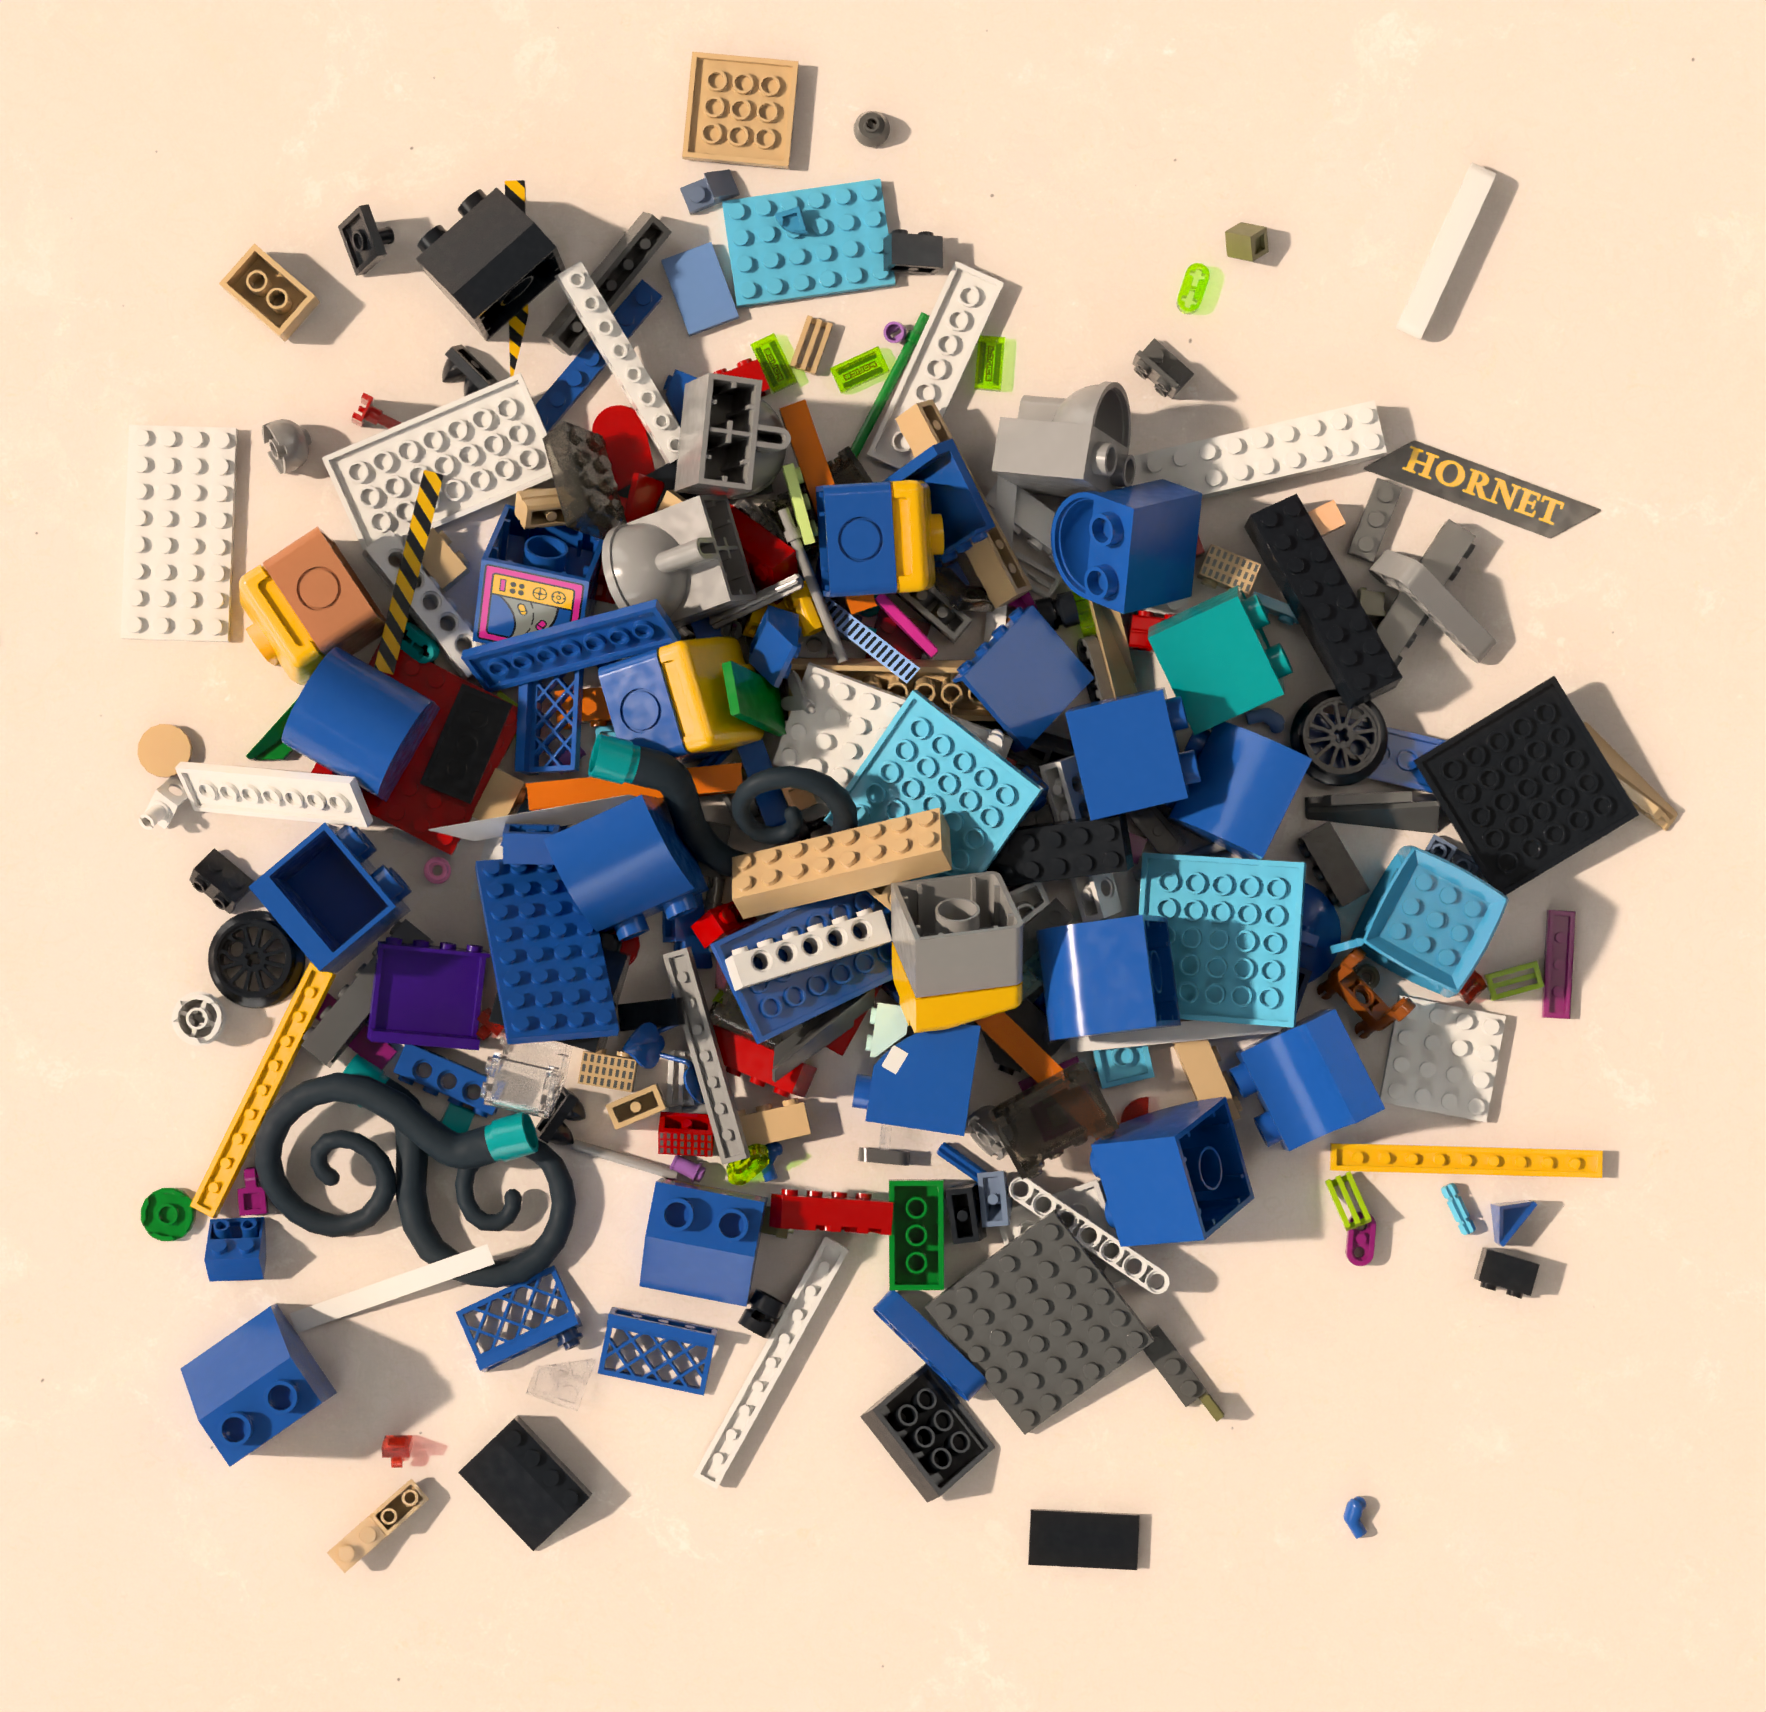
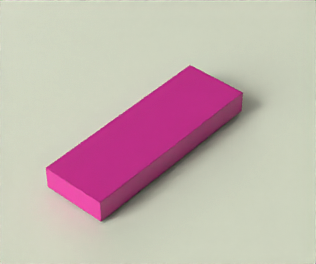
[875,594,938,659]

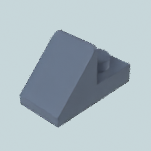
[680,169,740,215]
[977,1170,1013,1228]

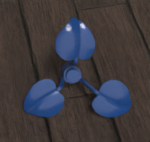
[622,992,705,1104]

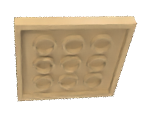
[682,52,799,169]

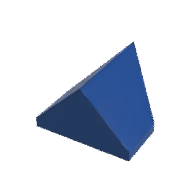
[1491,1200,1537,1247]

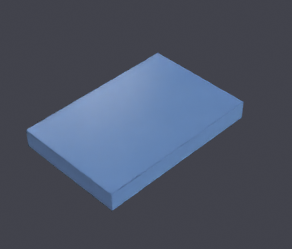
[661,242,739,336]

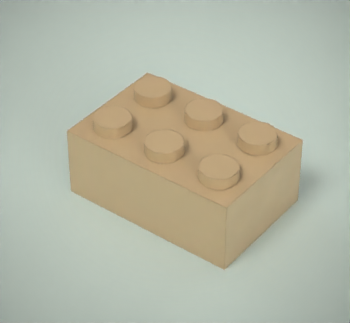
[219,243,320,342]

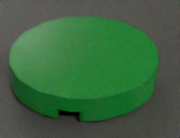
[141,1188,196,1241]

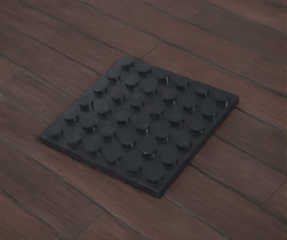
[1413,676,1639,895]

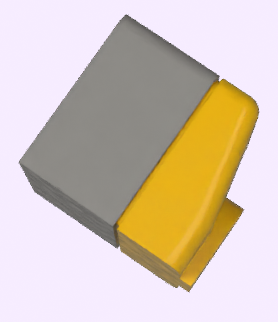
[891,871,1023,1033]

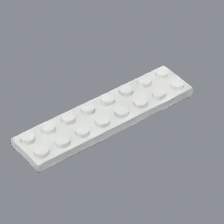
[867,261,1004,470]
[175,762,373,827]

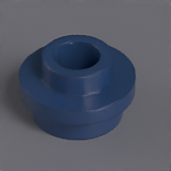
[557,1327,583,1351]

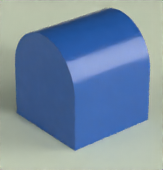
[282,647,440,802]
[1036,915,1181,1041]

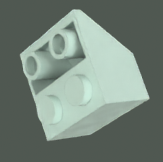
[865,1003,908,1057]

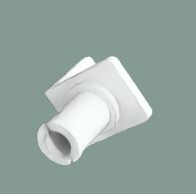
[139,776,188,830]

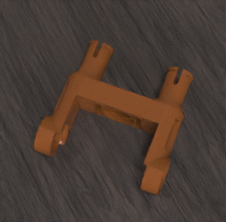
[1317,946,1416,1039]

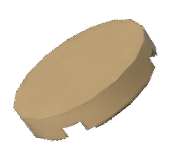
[137,724,193,778]

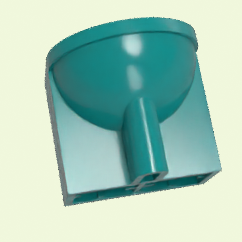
[1148,585,1293,735]

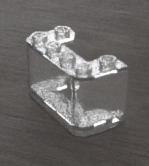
[480,1029,573,1119]

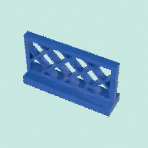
[515,668,584,776]
[456,1265,583,1372]
[598,1307,718,1396]

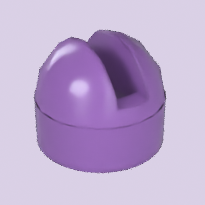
[883,321,907,343]

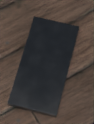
[420,683,513,805]
[1028,1509,1140,1570]

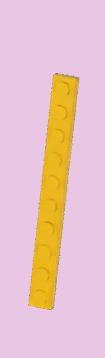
[190,962,336,1218]
[1330,1143,1603,1178]

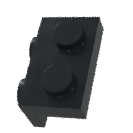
[189,848,255,914]

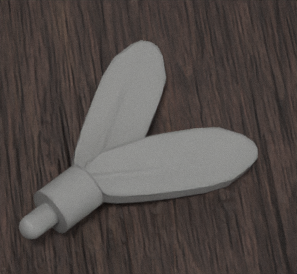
[781,670,816,714]

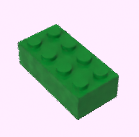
[889,1179,944,1290]

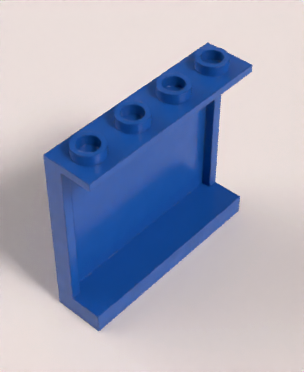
[882,438,996,571]
[952,605,1094,753]

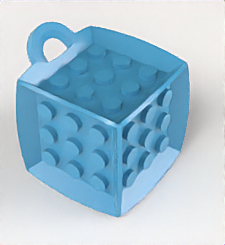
[1329,845,1509,998]

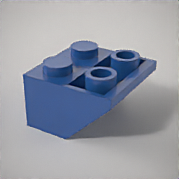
[748,605,802,688]
[503,824,561,868]
[204,1217,266,1282]

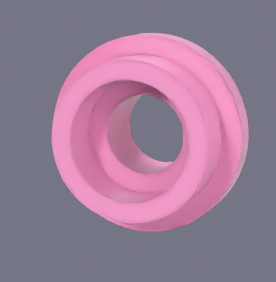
[424,857,451,884]

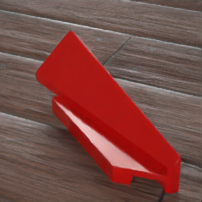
[595,472,664,604]

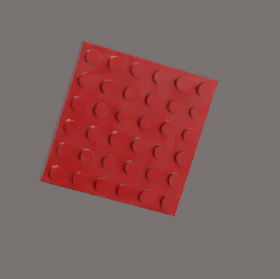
[311,641,518,856]

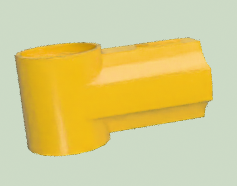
[783,581,824,637]

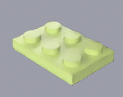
[781,463,818,545]

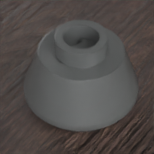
[854,111,890,147]

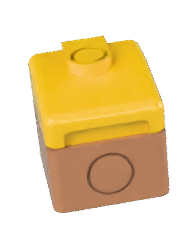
[239,526,386,685]

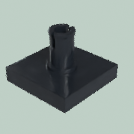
[338,204,395,276]

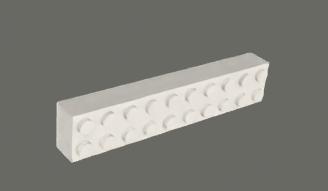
[1123,400,1387,499]

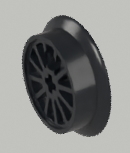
[1290,689,1388,786]
[208,910,306,1008]

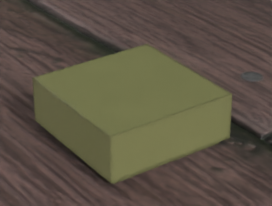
[1199,1392,1224,1422]

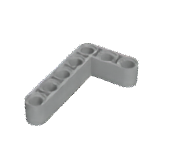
[1369,549,1496,663]

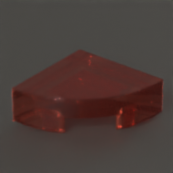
[1120,1097,1149,1123]

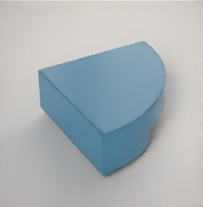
[774,206,808,235]

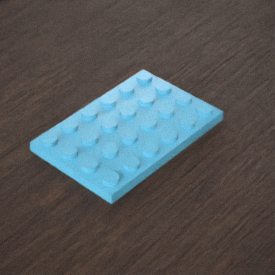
[722,178,896,308]

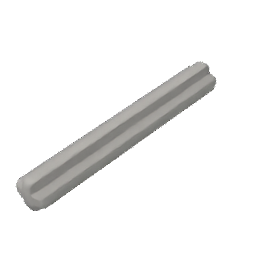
[709,574,804,629]

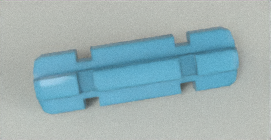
[1441,1183,1476,1235]

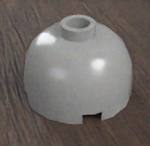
[262,419,311,474]
[966,1105,1018,1160]

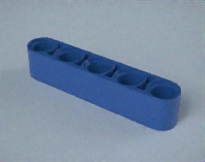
[872,1290,987,1401]

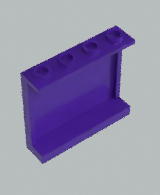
[367,937,490,1050]

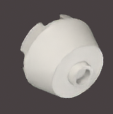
[172,991,226,1046]

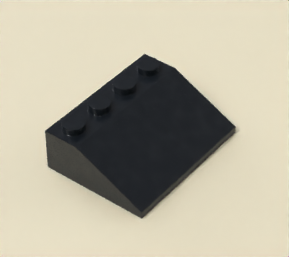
[860,1363,995,1503]
[458,1415,592,1551]

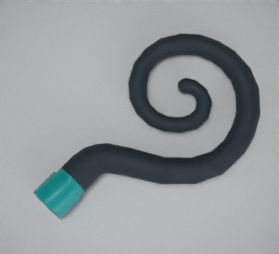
[588,733,858,877]
[343,1054,576,1288]
[254,1072,539,1238]

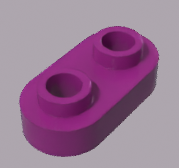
[1345,1211,1376,1266]

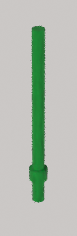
[847,312,930,459]

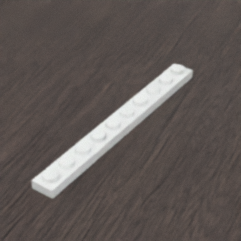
[693,1236,849,1489]

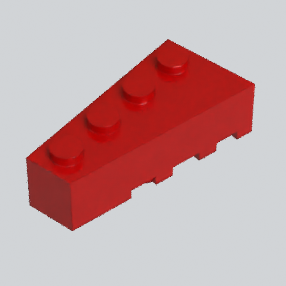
[729,503,798,605]
[713,1024,817,1098]
[769,1189,894,1235]

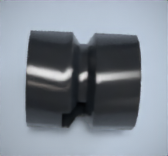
[1035,591,1080,631]
[738,1289,787,1339]

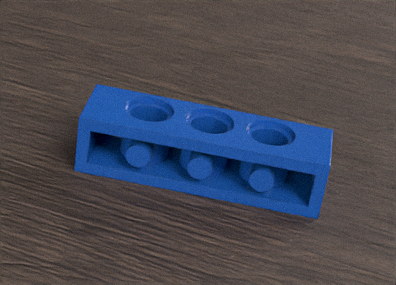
[393,1044,508,1118]

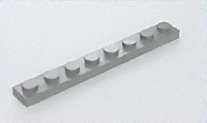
[663,947,750,1165]

